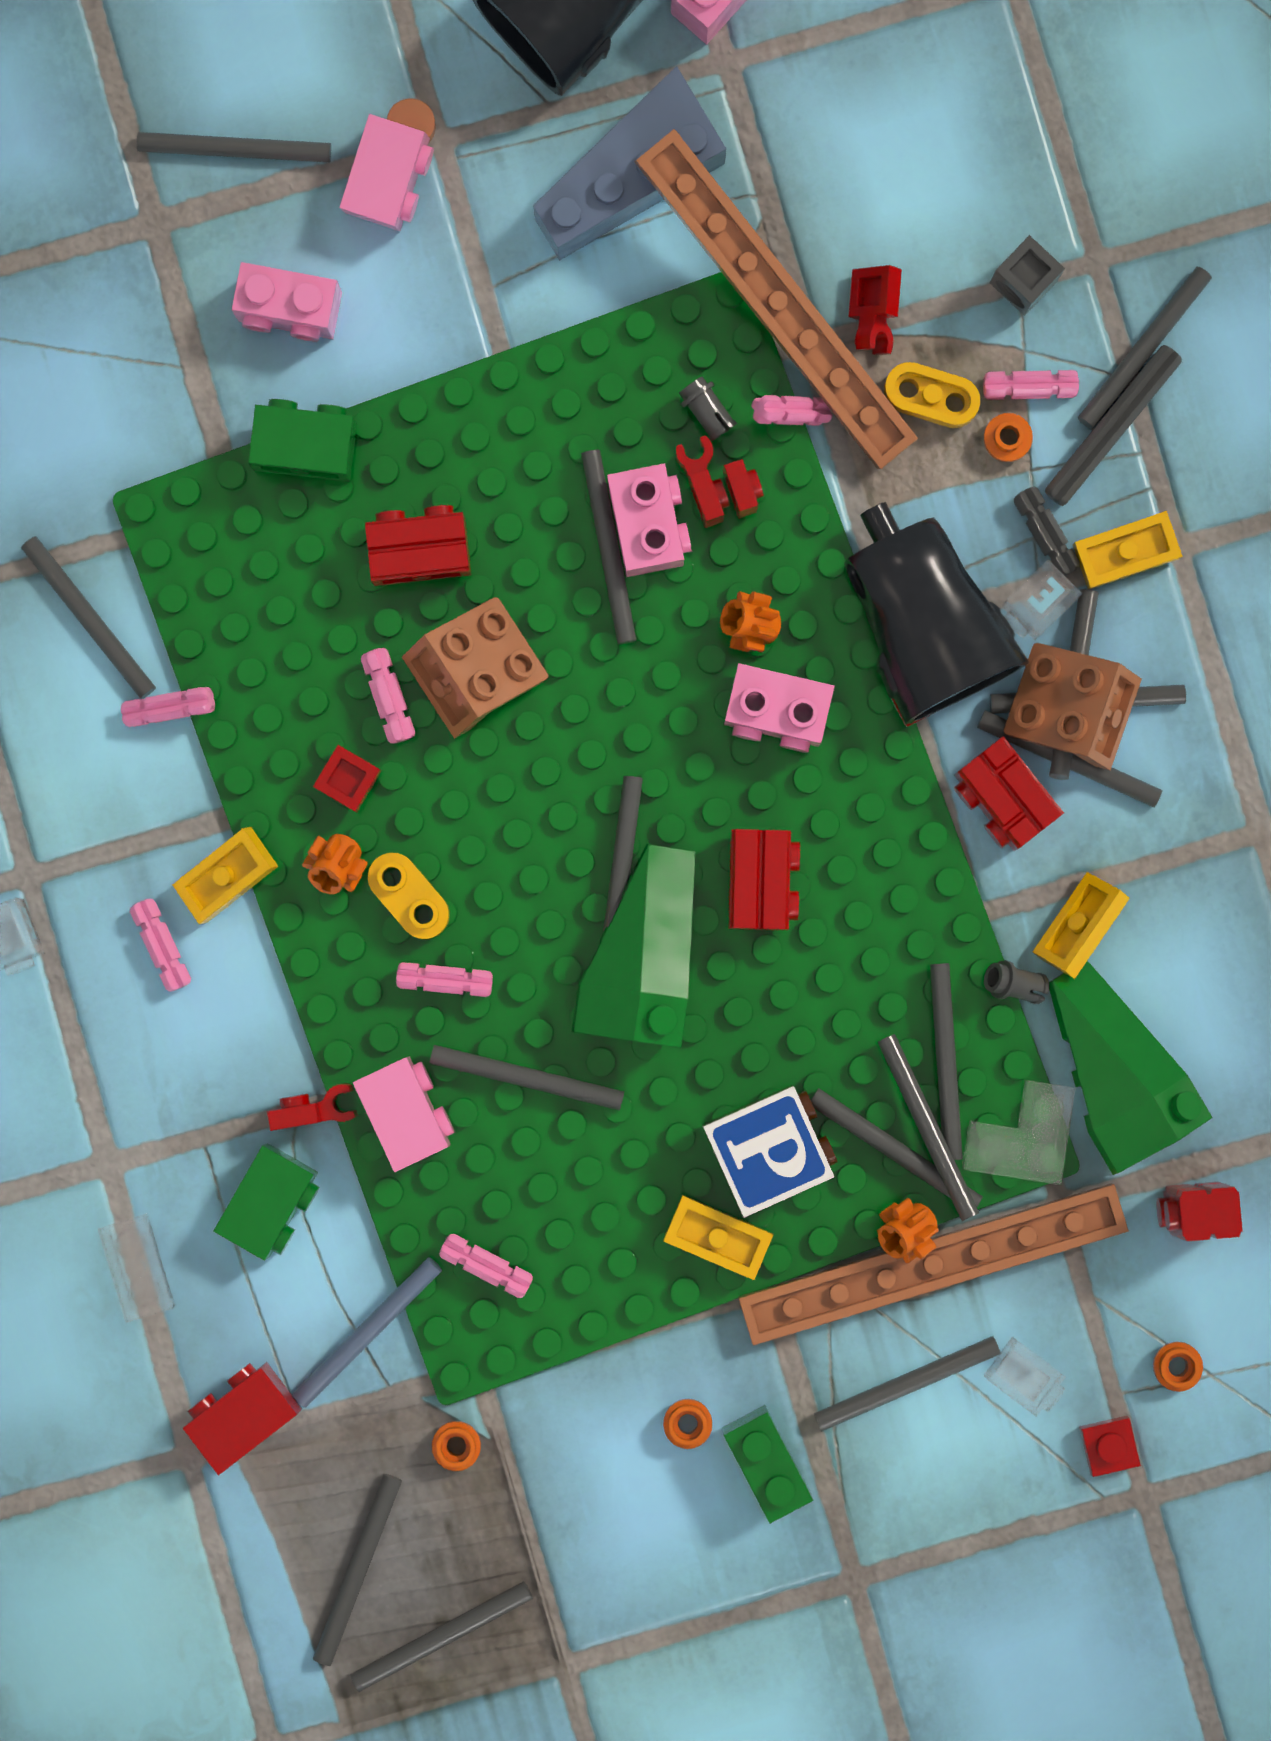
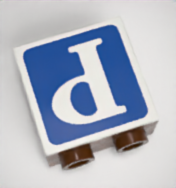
[702,1085,838,1218]

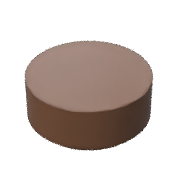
[387,98,436,144]

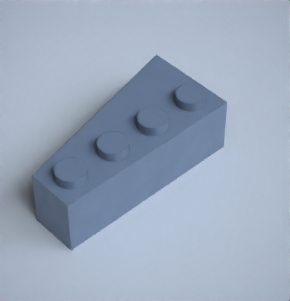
[533,66,726,261]

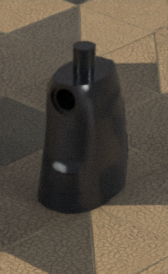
[473,0,643,96]
[844,502,1029,724]

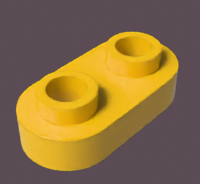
[884,362,980,428]
[368,853,450,939]

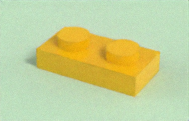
[1072,511,1183,589]
[172,827,279,924]
[1032,872,1130,979]
[663,1195,773,1280]

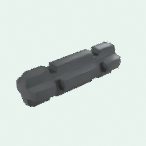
[1014,486,1080,578]

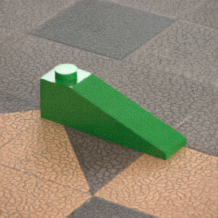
[571,844,696,1048]
[1049,961,1213,1175]

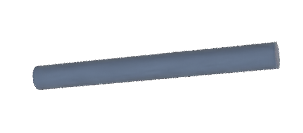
[292,1257,442,1408]

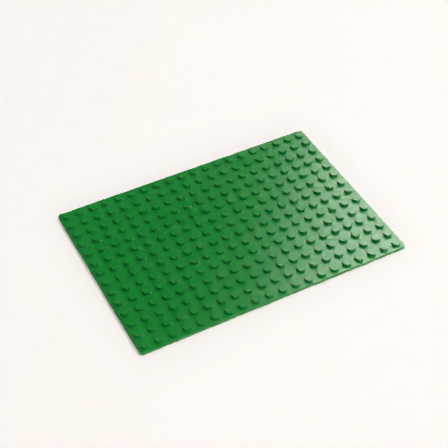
[113,272,1080,1405]

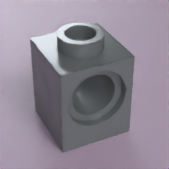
[990,235,1065,316]

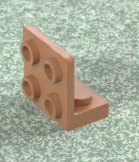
[402,597,548,739]
[1004,643,1142,771]

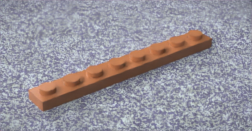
[635,129,918,469]
[738,1183,1129,1346]

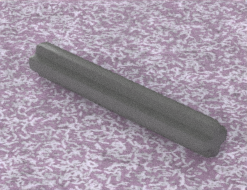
[1045,345,1182,506]

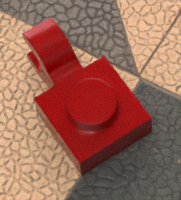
[848,265,902,355]
[676,435,730,528]
[267,1083,358,1131]

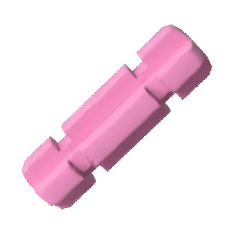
[983,370,1079,400]
[751,395,833,426]
[361,648,415,744]
[121,687,215,727]
[130,898,191,992]
[396,962,493,997]
[439,1234,533,1298]

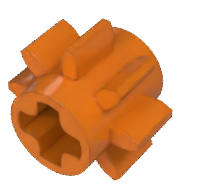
[720,591,781,652]
[302,834,368,894]
[877,1198,939,1263]

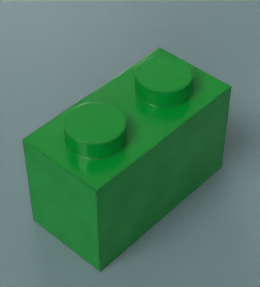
[248,399,357,482]
[213,1143,320,1261]
[722,1405,814,1524]

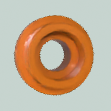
[984,413,1033,462]
[1153,1342,1203,1392]
[663,1399,712,1449]
[432,1421,481,1471]

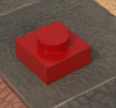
[723,459,764,519]
[313,745,381,813]
[1079,1415,1141,1477]

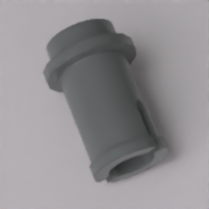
[679,376,737,442]
[984,960,1049,1004]

